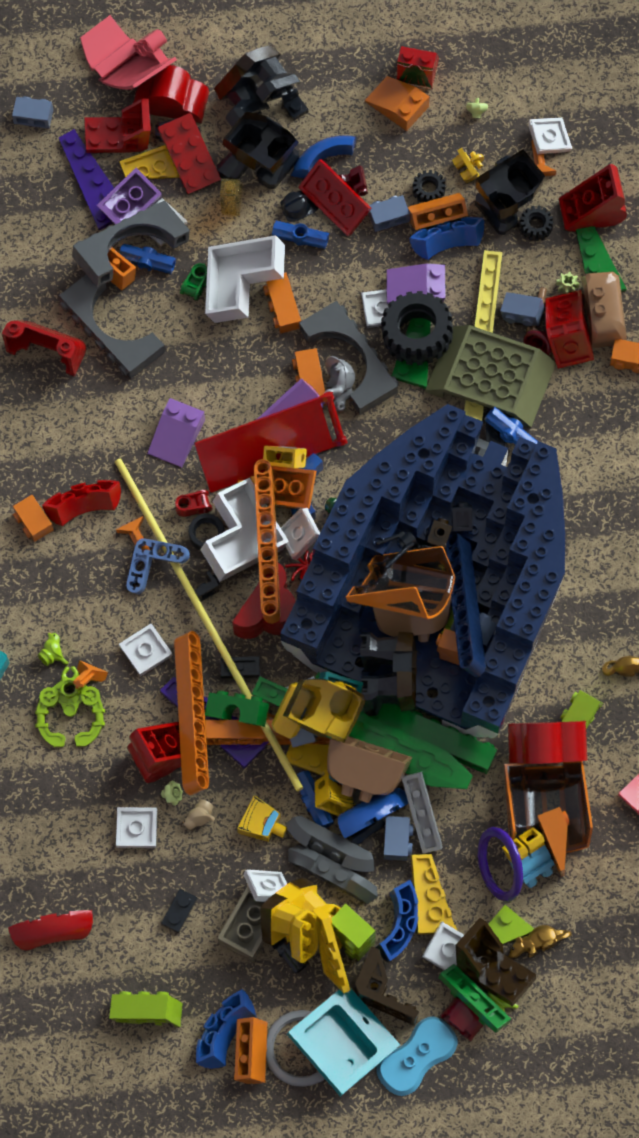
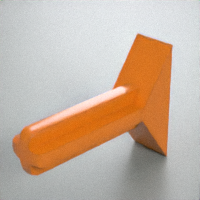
[531,140,556,176]
[116,516,153,555]
[73,660,108,689]

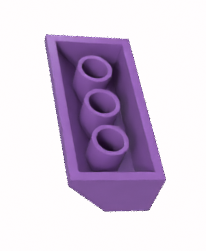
[256,378,325,420]

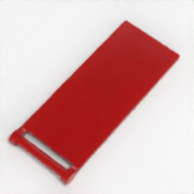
[194,392,348,493]

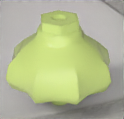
[466,98,488,118]
[161,780,183,806]

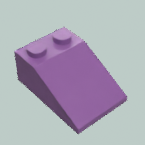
[97,168,162,224]
[386,264,445,304]
[148,398,205,468]

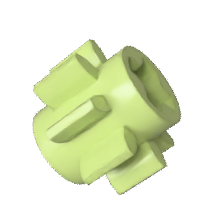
[556,272,580,293]

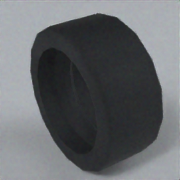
[188,514,225,551]

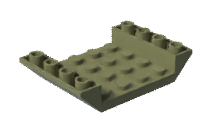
[425,325,556,428]

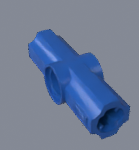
[272,221,329,249]
[119,243,176,274]
[484,407,538,445]
[297,770,334,828]

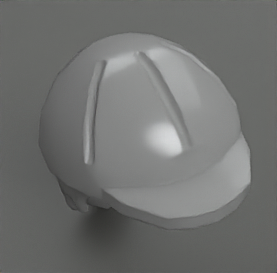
[324,356,355,398]

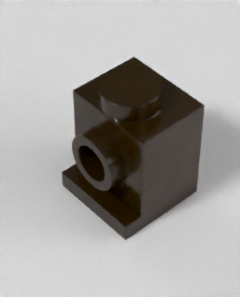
[424,518,452,548]

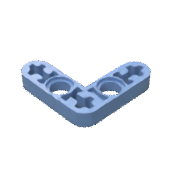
[127,539,190,594]

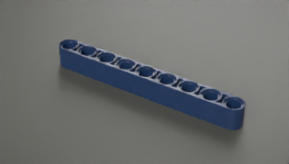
[445,532,486,677]

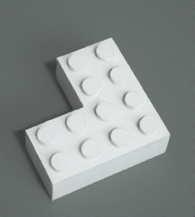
[205,235,285,323]
[200,478,289,582]

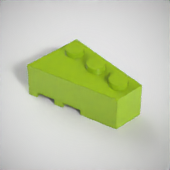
[560,690,603,729]
[331,903,376,961]
[109,991,183,1027]

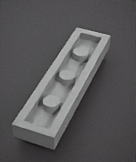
[402,772,443,854]

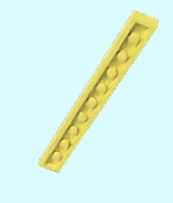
[464,250,502,421]

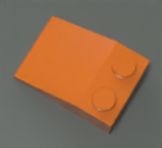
[365,76,430,131]
[262,466,316,509]
[538,807,570,877]

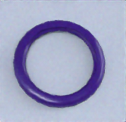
[477,827,523,902]

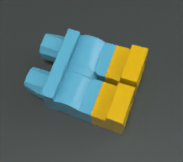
[502,827,555,888]

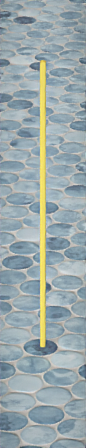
[115,459,303,792]

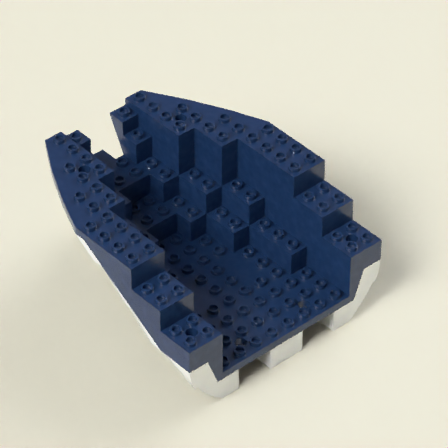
[280,404,565,738]

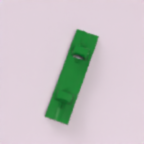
[439,964,511,1033]

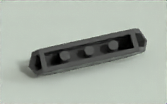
[285,816,374,872]
[288,845,378,904]

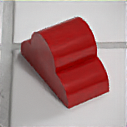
[133,65,209,123]
[558,164,627,232]
[232,563,295,639]
[507,721,588,764]
[127,722,181,783]

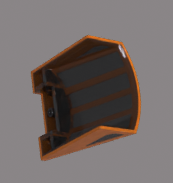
[346,546,455,619]
[504,761,593,854]

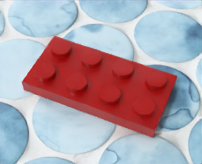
[157,113,221,194]
[298,159,372,236]

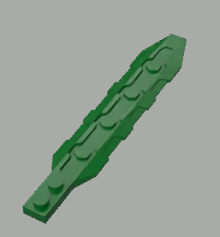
[252,677,473,790]

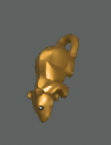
[602,656,639,677]
[508,925,572,958]

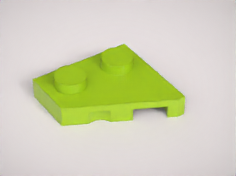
[489,905,534,945]

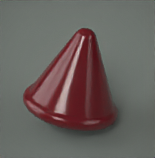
[523,330,551,356]

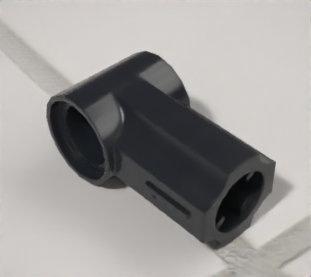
[272,939,309,974]

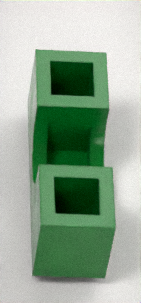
[205,690,269,727]

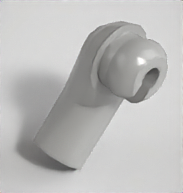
[334,388,353,412]

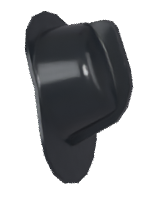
[280,191,318,222]

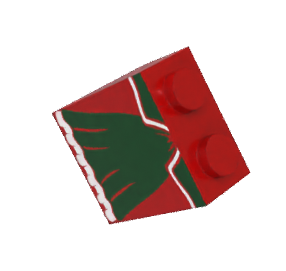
[397,46,439,90]

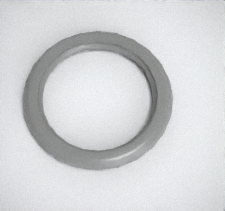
[266,1010,325,1087]

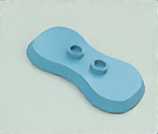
[377,1017,458,1096]

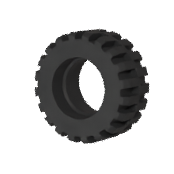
[381,291,453,366]

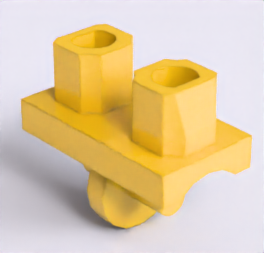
[452,148,484,183]

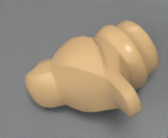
[183,800,215,830]

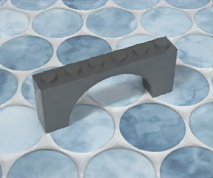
[72,200,190,287]
[59,275,165,379]
[299,301,399,415]

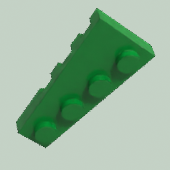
[576,226,627,292]
[391,318,431,389]

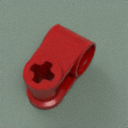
[175,490,213,517]

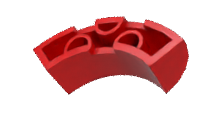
[42,480,121,526]
[8,910,93,950]

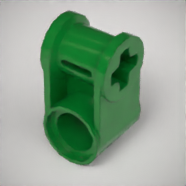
[180,263,207,301]

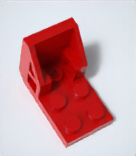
[84,99,151,153]
[545,290,594,369]

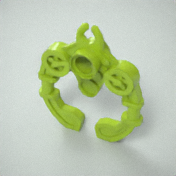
[35,666,105,747]

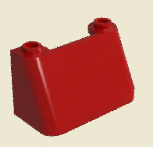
[2,320,86,377]

